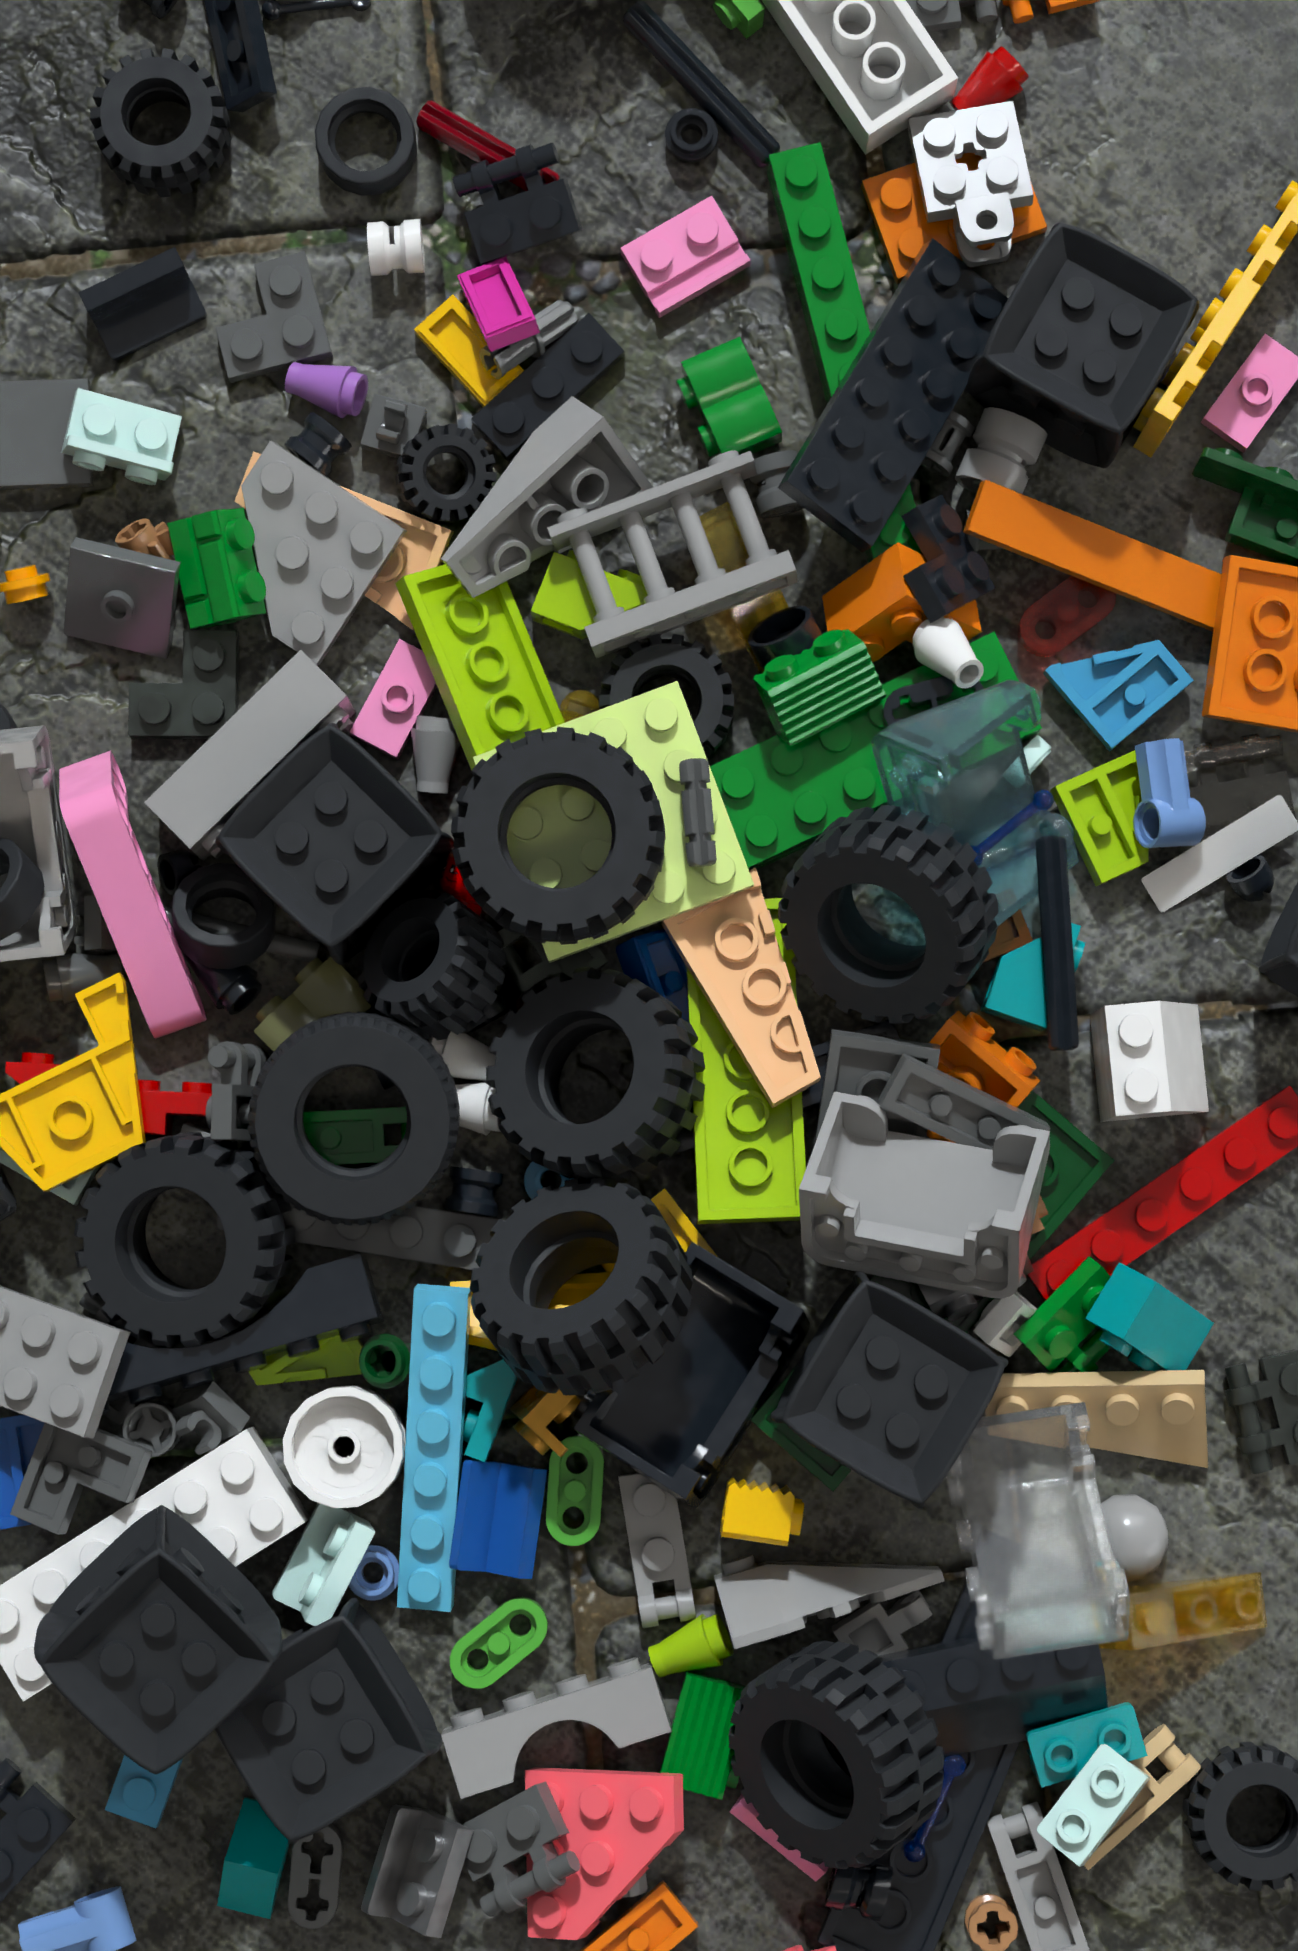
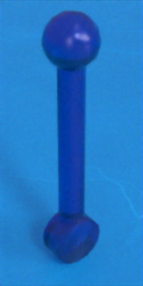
[971,789,1054,867]
[904,1755,966,1863]

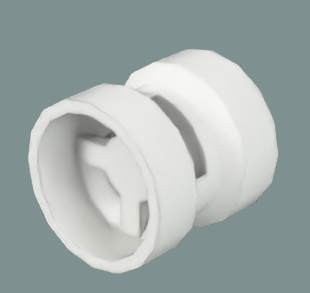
[367,219,425,276]

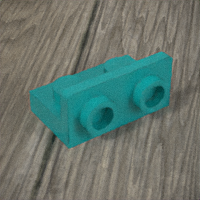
[1026,1702,1148,1788]

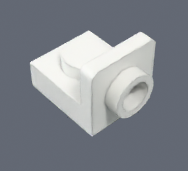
[973,1291,1037,1357]

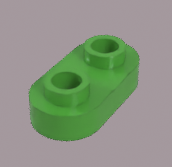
[546,1435,604,1546]
[450,1597,548,1689]

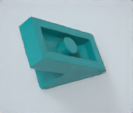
[463,1359,518,1462]

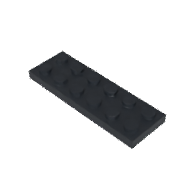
[777,238,1009,553]

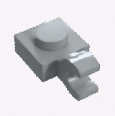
[832,1590,933,1655]

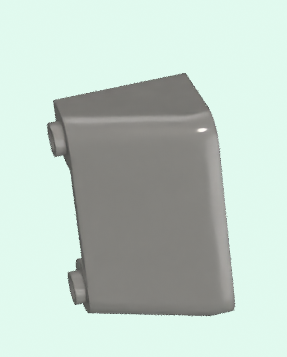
[799,1092,1050,1299]

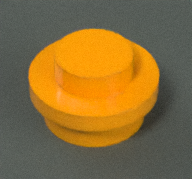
[0,565,51,604]

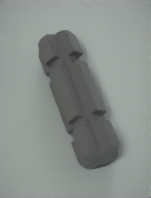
[679,758,717,867]

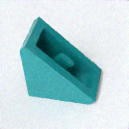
[217,1797,290,1919]

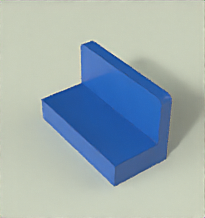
[449,1459,547,1579]

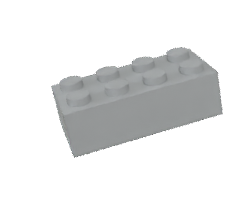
[144,650,356,861]

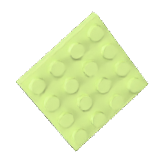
[473,681,754,963]

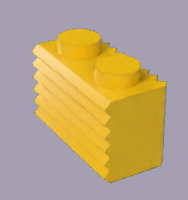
[720,1477,804,1547]

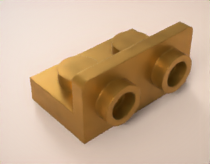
[510,1385,581,1457]

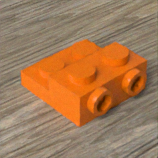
[927,1010,1041,1143]

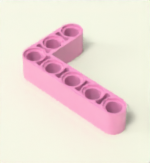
[59,750,206,1039]

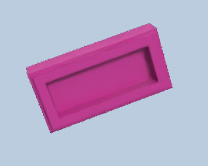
[457,256,540,352]

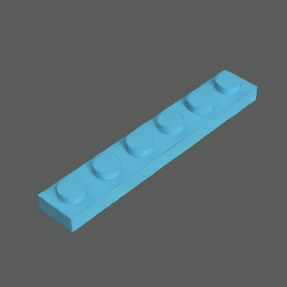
[397,1284,472,1612]

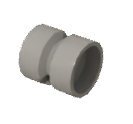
[955,407,1048,494]

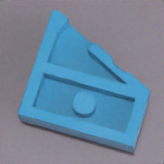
[1043,640,1194,752]

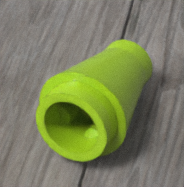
[648,1614,734,1678]

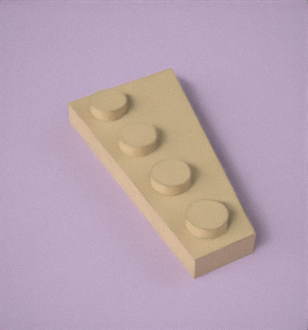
[985,1370,1208,1468]

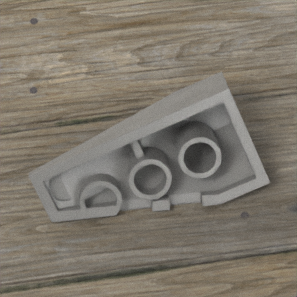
[441,396,653,598]
[714,1555,944,1649]

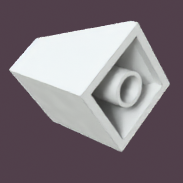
[1090,1001,1209,1122]

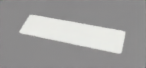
[1142,795,1298,912]

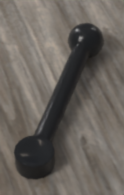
[261,0,371,21]

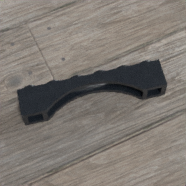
[102,1253,384,1414]

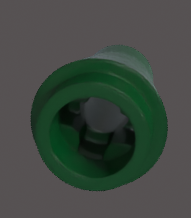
[359,1334,411,1389]

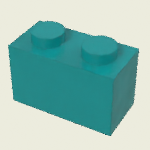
[1085,1262,1214,1371]

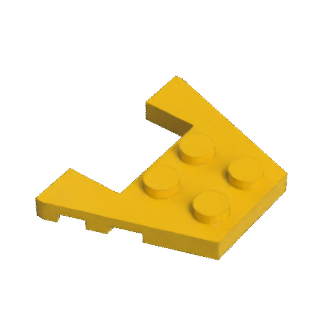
[0,973,146,1192]

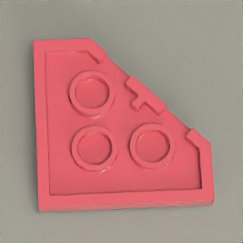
[525,1767,684,1940]

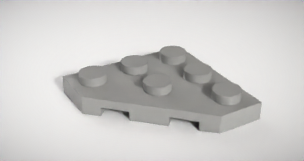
[241,441,407,665]

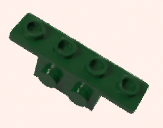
[1192,447,1298,567]

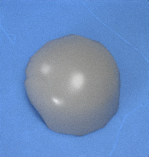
[1085,1494,1168,1582]

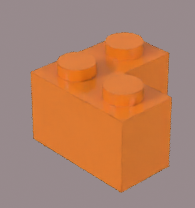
[822,542,982,663]

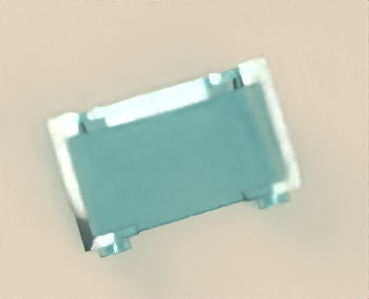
[871,680,1079,926]

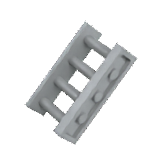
[547,450,798,659]

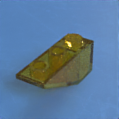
[1089,1572,1267,1650]

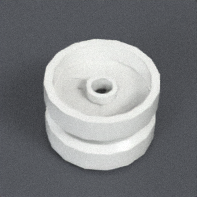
[283,1385,406,1508]

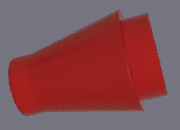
[949,46,1029,110]

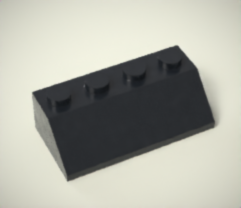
[879,1613,1108,1757]

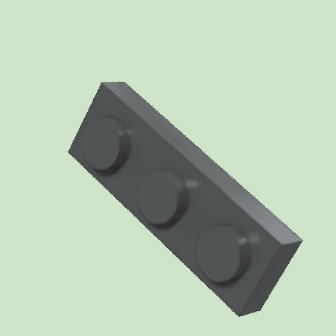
[878,1053,1051,1150]

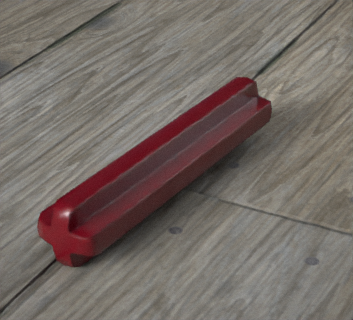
[416,101,560,191]

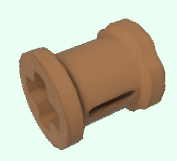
[964,1894,1018,1951]

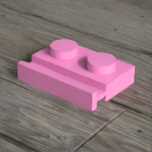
[621,196,751,318]

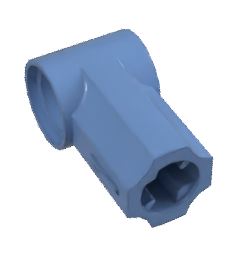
[1133,738,1206,848]
[18,1886,137,1951]

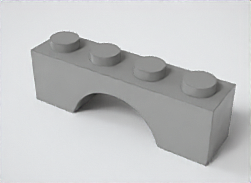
[441,1657,672,1799]

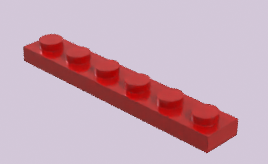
[1026,1085,1298,1301]

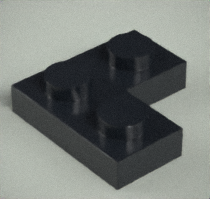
[901,495,995,624]

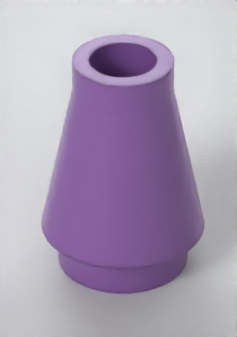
[285,362,368,418]

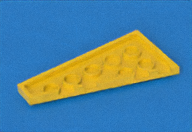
[1133,180,1298,458]

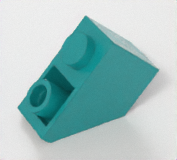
[980,923,1085,1032]

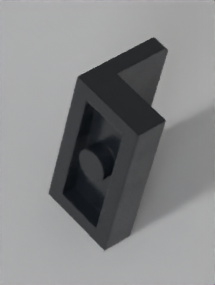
[78,247,207,361]

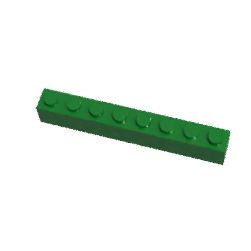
[767,142,923,563]

